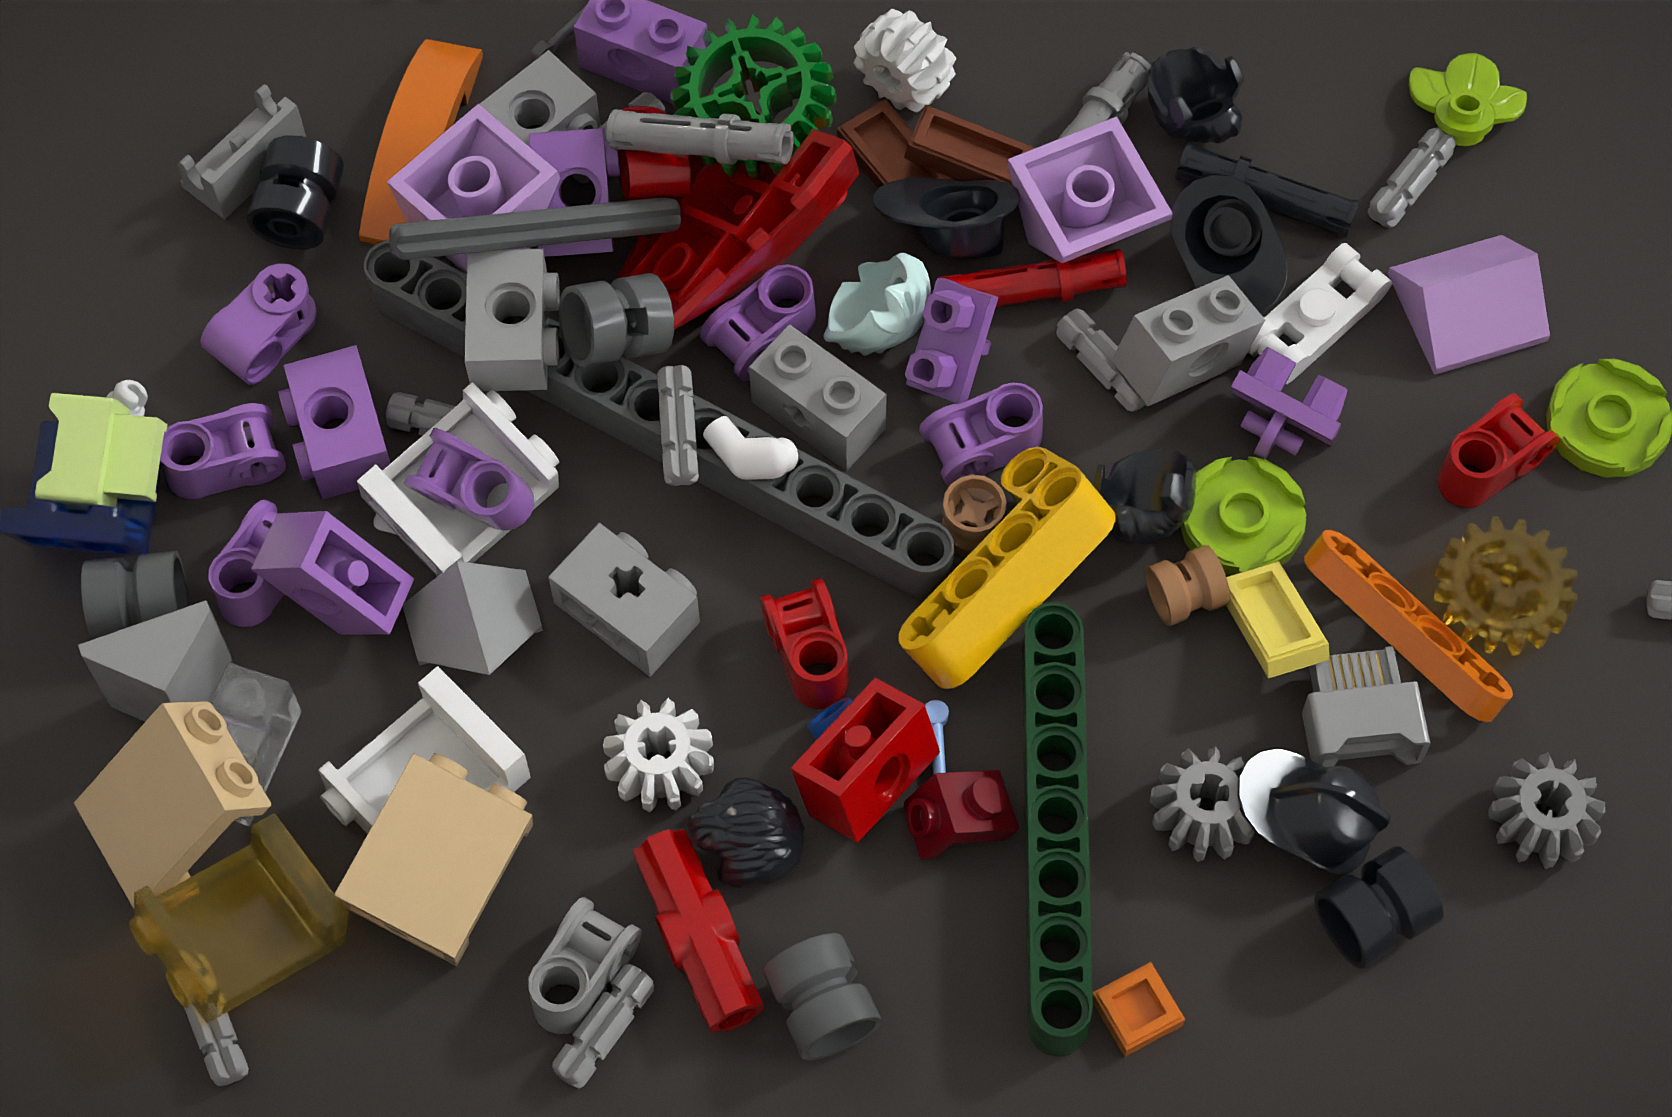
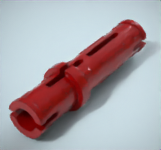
[939,248,1127,307]

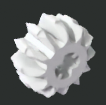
[853,8,956,113]
[603,698,714,813]

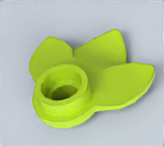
[1408,53,1527,146]

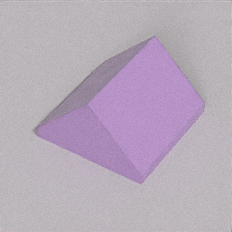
[1007,116,1173,263]
[1388,235,1550,375]

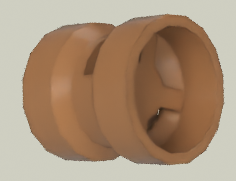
[942,475,1007,558]
[1145,545,1230,626]

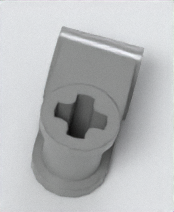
[529,897,642,1034]

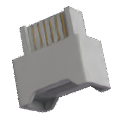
[1302,646,1430,767]

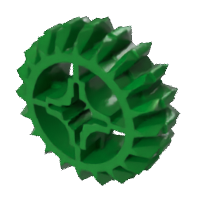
[671,14,836,179]

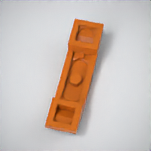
[359,39,483,245]

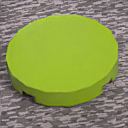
[1545,358,1672,478]
[1180,456,1306,576]

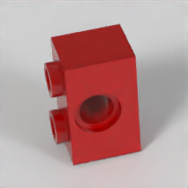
[790,678,940,843]

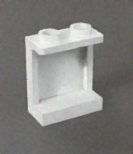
[357,382,559,577]
[318,666,531,842]

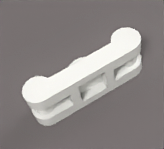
[1248,243,1392,384]

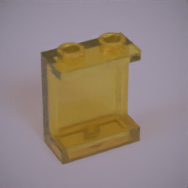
[129,813,349,1024]

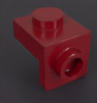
[904,770,1019,860]

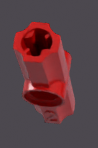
[632,829,764,1034]

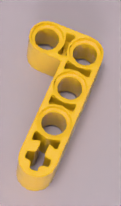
[899,446,1115,689]

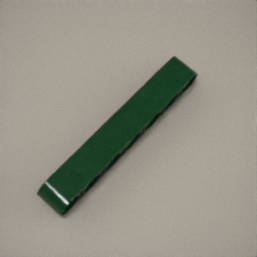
[1022,602,1093,1057]

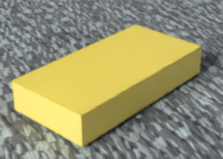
[1226,561,1329,679]

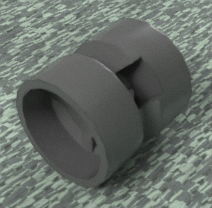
[559,273,674,367]
[81,551,188,640]
[763,933,882,1060]

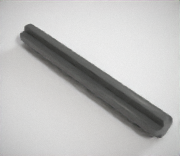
[389,197,681,260]

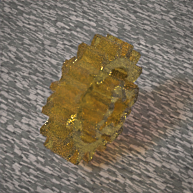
[1434,517,1578,655]

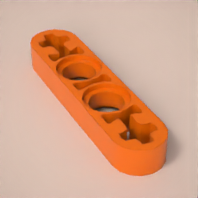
[1304,530,1513,722]

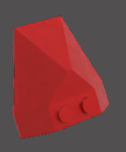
[616,109,859,330]

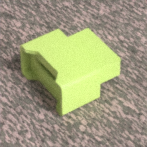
[35,393,167,513]

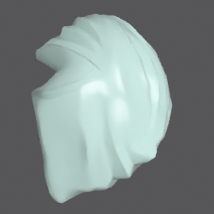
[824,253,931,356]

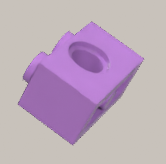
[574,0,707,104]
[529,128,623,257]
[278,345,391,500]
[251,511,414,635]

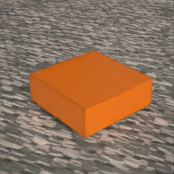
[1092,962,1185,1057]

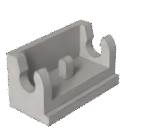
[177,84,307,220]

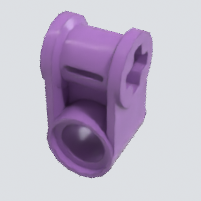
[200,264,318,385]
[700,264,817,381]
[919,382,1043,486]
[160,403,286,500]
[404,428,534,531]
[208,500,284,627]

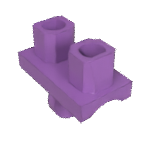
[905,278,998,404]
[1231,347,1347,459]

